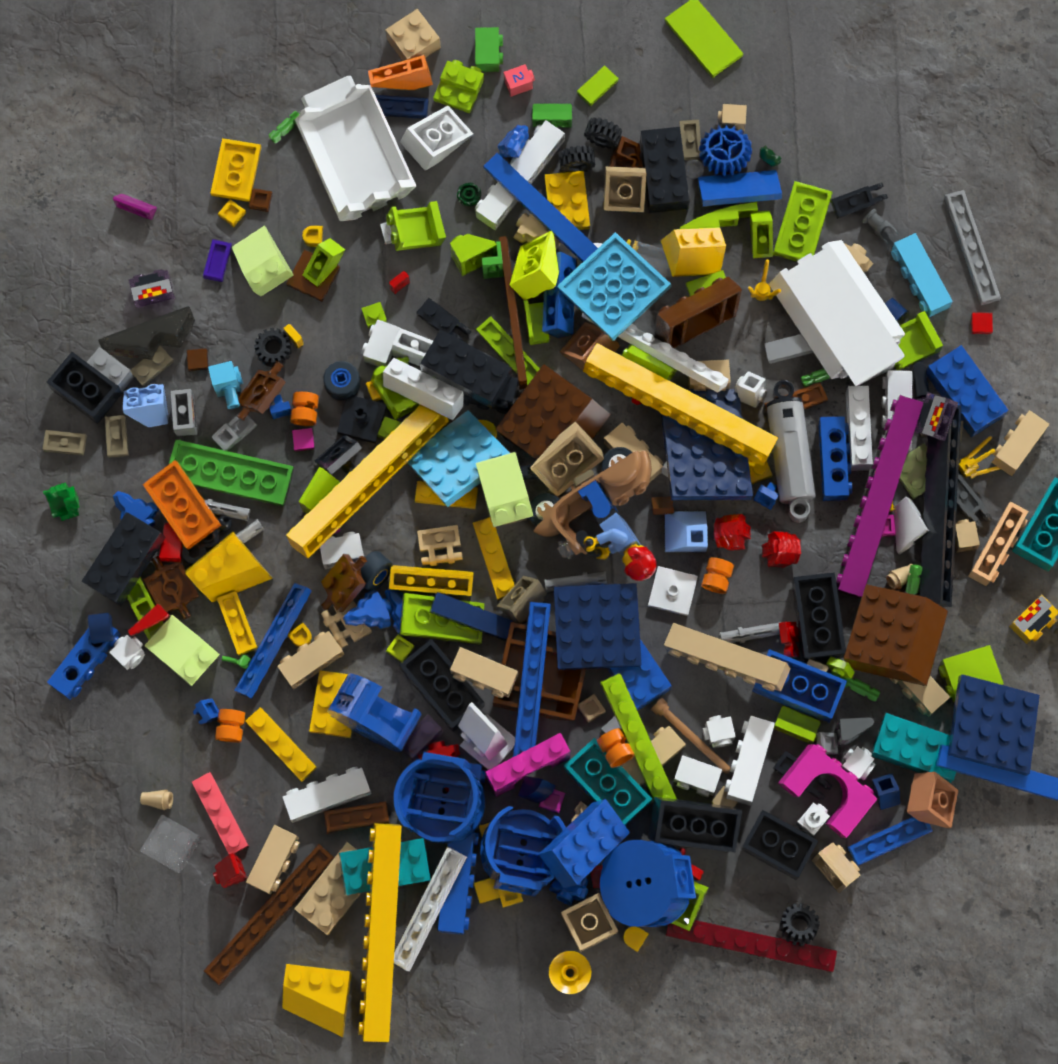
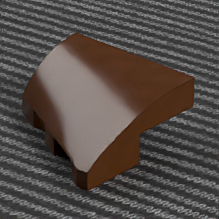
[608,136,643,168]

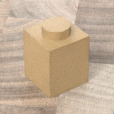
[717,104,747,132]
[955,520,980,553]

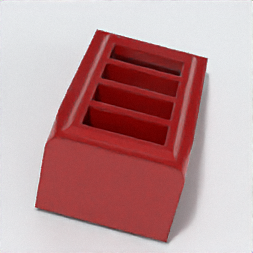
[128,604,170,636]

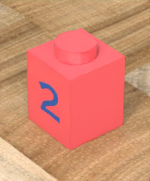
[504,64,535,97]

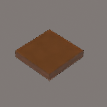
[286,249,340,302]

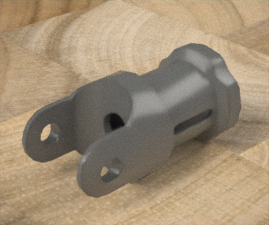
[862,209,898,244]

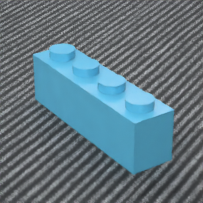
[891,233,953,318]

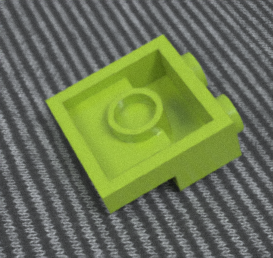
[433,60,484,114]

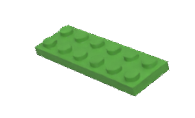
[169,440,294,507]

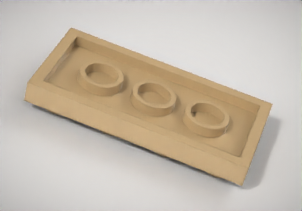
[295,842,361,935]

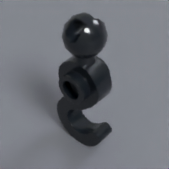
[182,516,232,565]

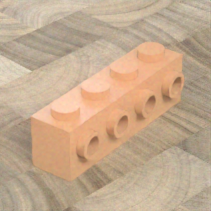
[968,502,1029,586]

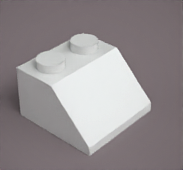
[458,702,508,761]

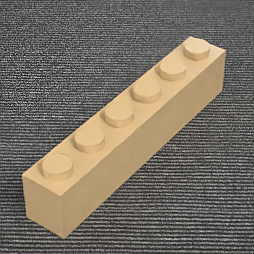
[664,623,790,692]

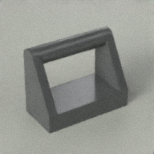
[835,718,874,746]

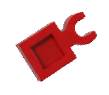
[779,622,799,658]

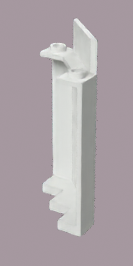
[295,76,416,221]
[769,240,905,386]

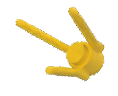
[748,259,781,301]
[959,436,1000,479]

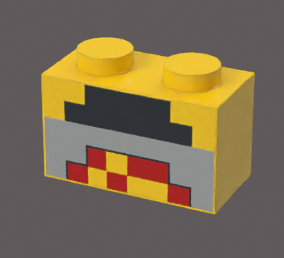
[1009,595,1058,644]

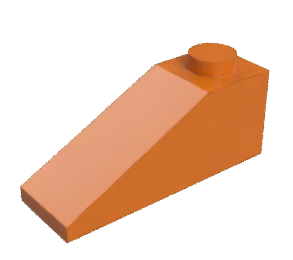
[368,55,433,90]

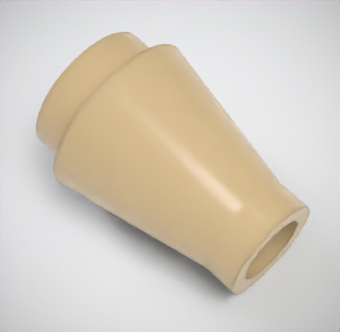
[886,563,913,590]
[140,790,173,810]

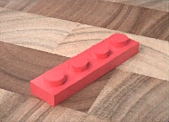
[192,772,249,854]

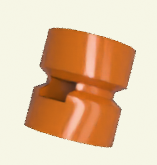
[290,392,319,426]
[701,557,734,594]
[215,709,245,743]
[597,728,635,768]

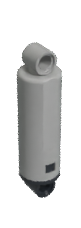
[766,380,816,523]

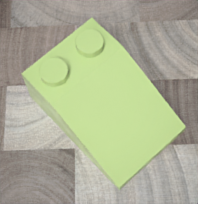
[232,226,294,296]
[476,452,533,527]
[145,615,220,686]

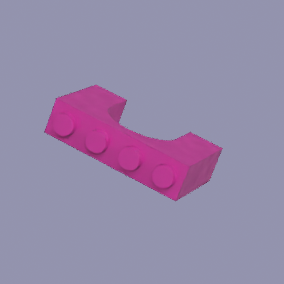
[485,733,570,797]
[778,744,878,838]

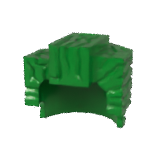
[43,482,80,521]

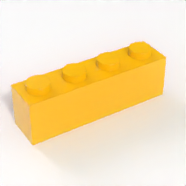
[389,565,474,596]

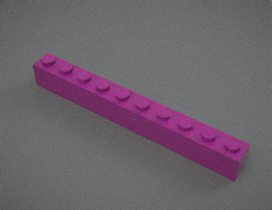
[836,395,923,598]

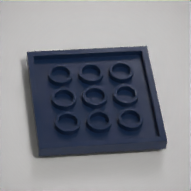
[554,583,642,670]
[948,674,1040,776]

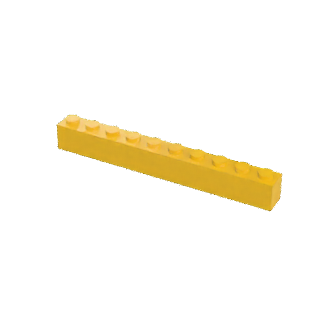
[583,343,778,466]
[286,404,449,558]
[358,823,402,1042]

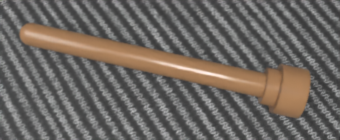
[651,698,730,774]

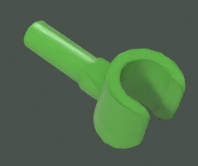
[222,654,251,669]

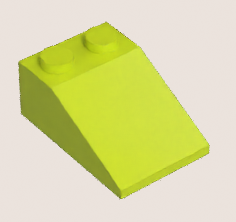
[510,231,559,300]

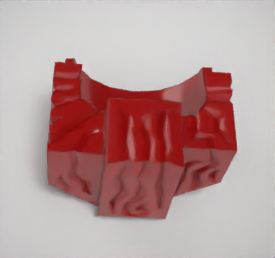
[714,514,751,551]
[762,531,801,568]

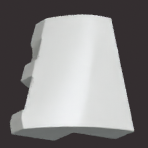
[894,497,929,554]

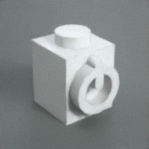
[735,372,767,408]
[109,635,145,670]
[703,715,736,748]
[841,746,876,781]
[796,803,830,837]

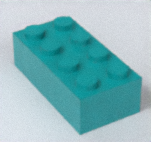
[1012,477,1058,572]
[871,713,956,783]
[564,738,652,826]
[339,838,431,895]

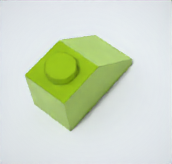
[750,211,773,258]
[303,238,345,287]

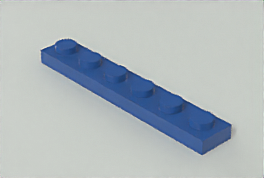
[234,583,312,699]

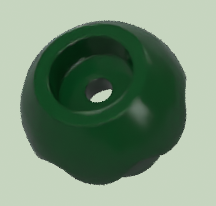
[759,145,782,167]
[457,182,482,207]

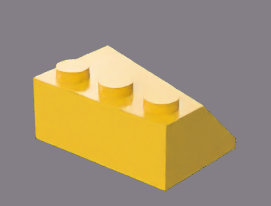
[185,532,273,602]
[282,964,352,1037]

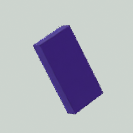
[203,239,232,282]

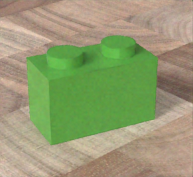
[475,27,503,72]

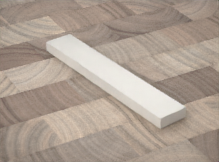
[394,847,467,972]

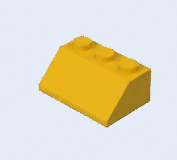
[660,228,726,277]

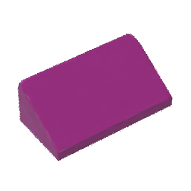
[113,194,157,220]

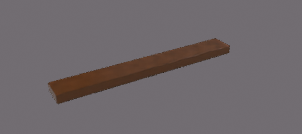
[499,236,527,390]
[204,844,334,986]

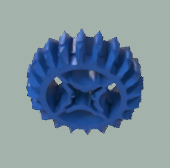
[699,124,752,176]

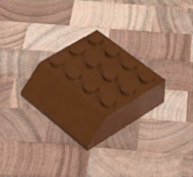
[655,276,742,349]
[496,364,611,460]
[844,584,948,687]
[493,622,586,721]

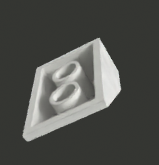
[400,106,473,171]

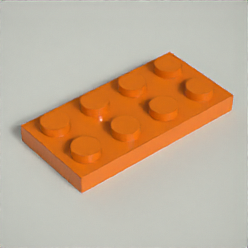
[143,460,221,550]

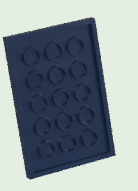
[661,389,753,500]

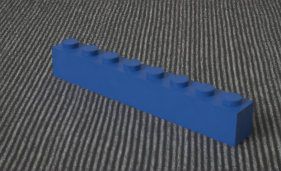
[438,763,486,935]

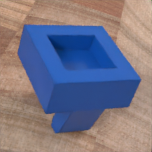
[269,394,291,419]
[754,482,779,510]
[193,698,219,724]

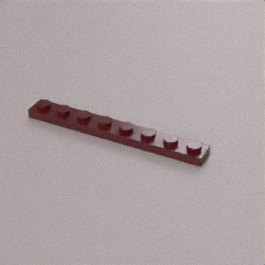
[666,920,837,972]

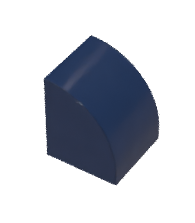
[885,298,908,323]
[88,613,114,644]
[872,774,901,810]
[518,776,556,803]

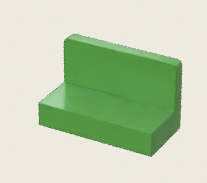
[532,104,572,127]
[482,241,503,279]

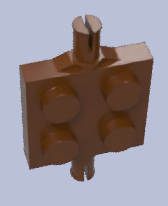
[237,361,286,421]
[321,554,367,612]
[143,556,199,620]

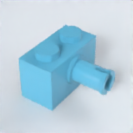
[208,361,243,409]

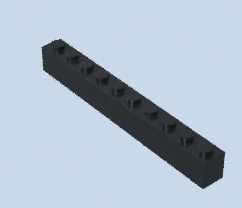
[919,402,961,607]

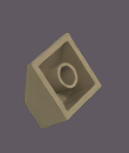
[497,575,547,624]

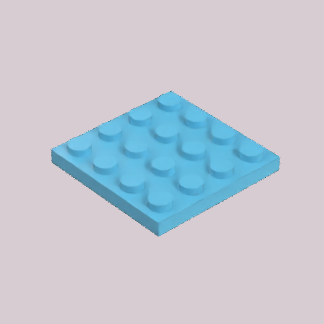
[557,232,672,341]
[407,410,510,507]

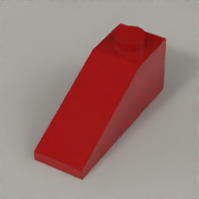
[213,853,247,888]

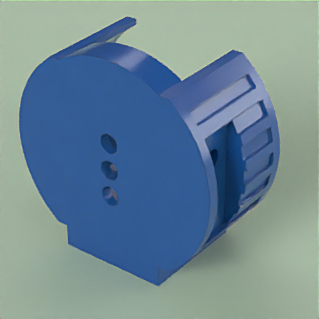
[327,673,422,752]
[394,752,485,843]
[480,806,566,897]
[600,840,696,927]

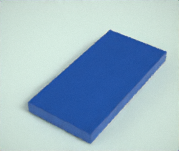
[698,170,782,206]

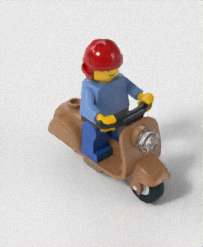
[529,447,657,581]

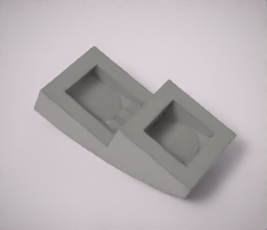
[212,415,257,451]

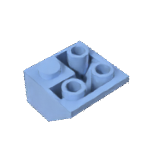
[123,384,168,427]
[665,511,708,552]

